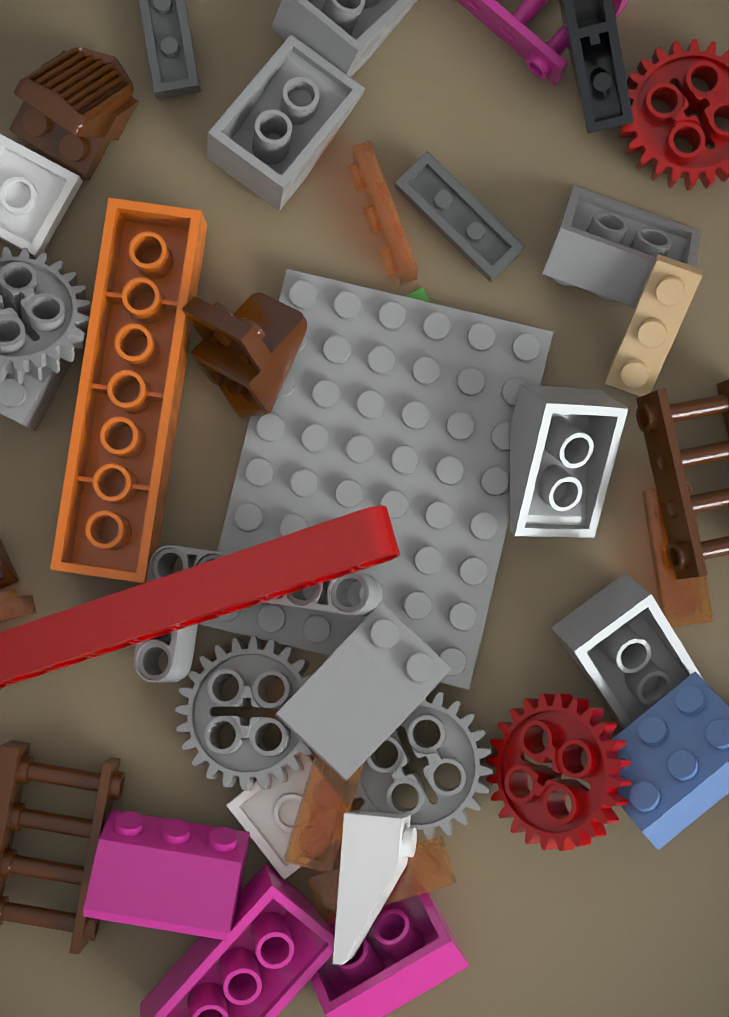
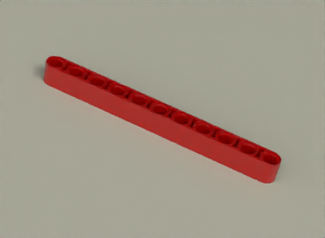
[0,505,401,689]

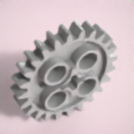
[0,247,90,384]
[175,636,316,791]
[342,691,493,842]

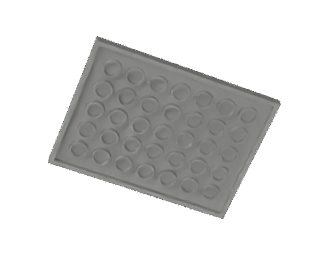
[199,269,553,690]

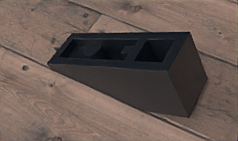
[559,0,634,134]

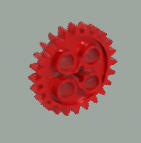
[618,39,729,191]
[486,693,632,851]

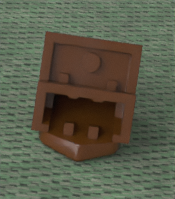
[9,47,139,180]
[182,292,307,418]

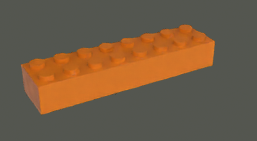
[50,197,208,583]

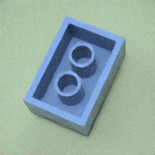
[585,671,729,850]

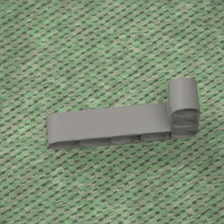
[134,545,383,682]

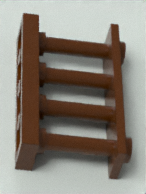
[636,379,729,580]
[0,740,125,955]

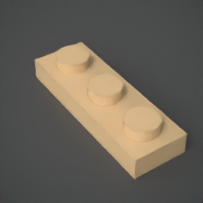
[605,254,703,397]

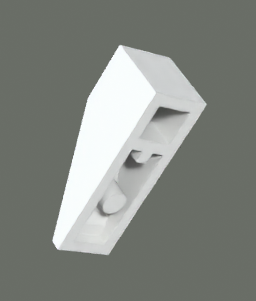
[333,810,417,965]

